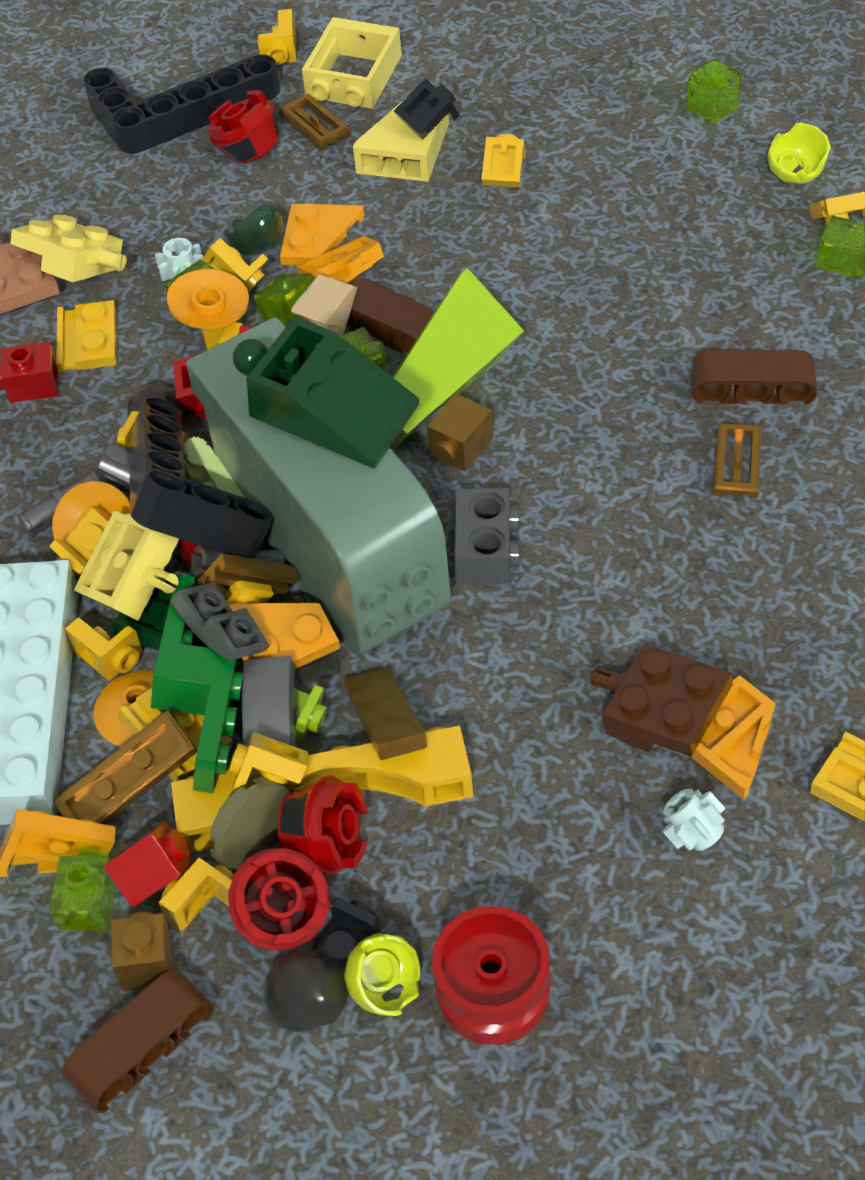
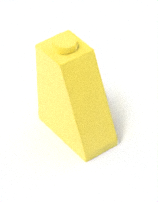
[353,97,449,182]

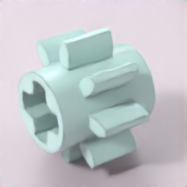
[155,238,203,282]
[662,789,725,851]

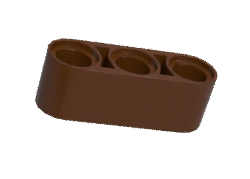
[347,278,434,353]
[692,350,817,404]
[62,969,214,1113]

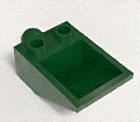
[232,316,419,469]

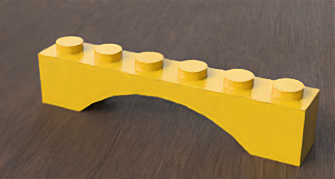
[171,725,473,853]

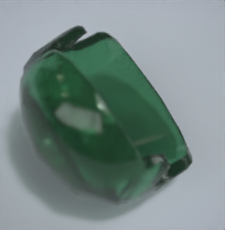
[223,203,283,256]

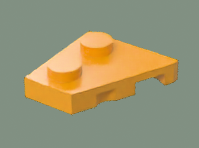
[280,203,365,265]
[296,236,384,285]
[229,603,340,669]
[691,675,776,800]
[0,809,116,877]

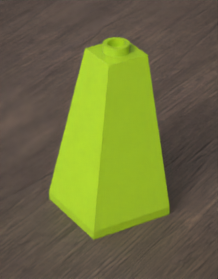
[392,268,524,447]

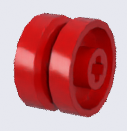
[432,906,550,1045]

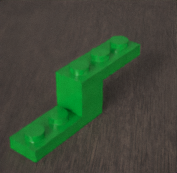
[151,574,243,793]

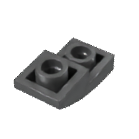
[171,582,270,661]
[242,656,297,747]

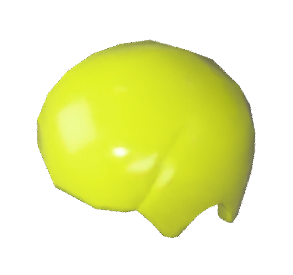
[767,123,831,184]
[344,933,421,1016]

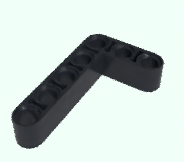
[83,54,280,154]
[129,397,273,559]

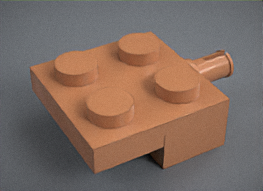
[0,235,60,314]

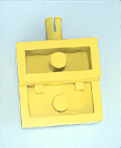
[10,215,127,282]
[74,510,179,621]

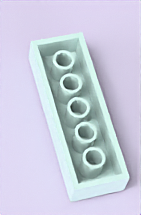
[0,560,79,825]

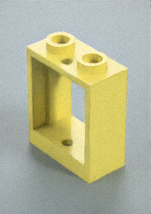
[302,17,402,109]

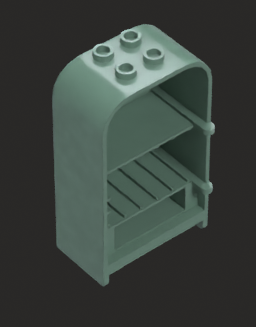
[186,318,451,655]

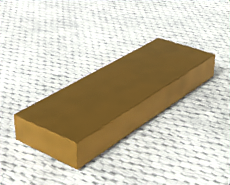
[344,667,428,760]
[53,710,198,825]

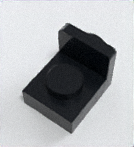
[394,78,460,140]
[305,897,382,986]

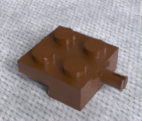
[591,644,733,757]

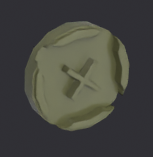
[210,776,289,872]

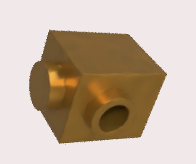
[427,394,493,471]
[111,912,174,992]

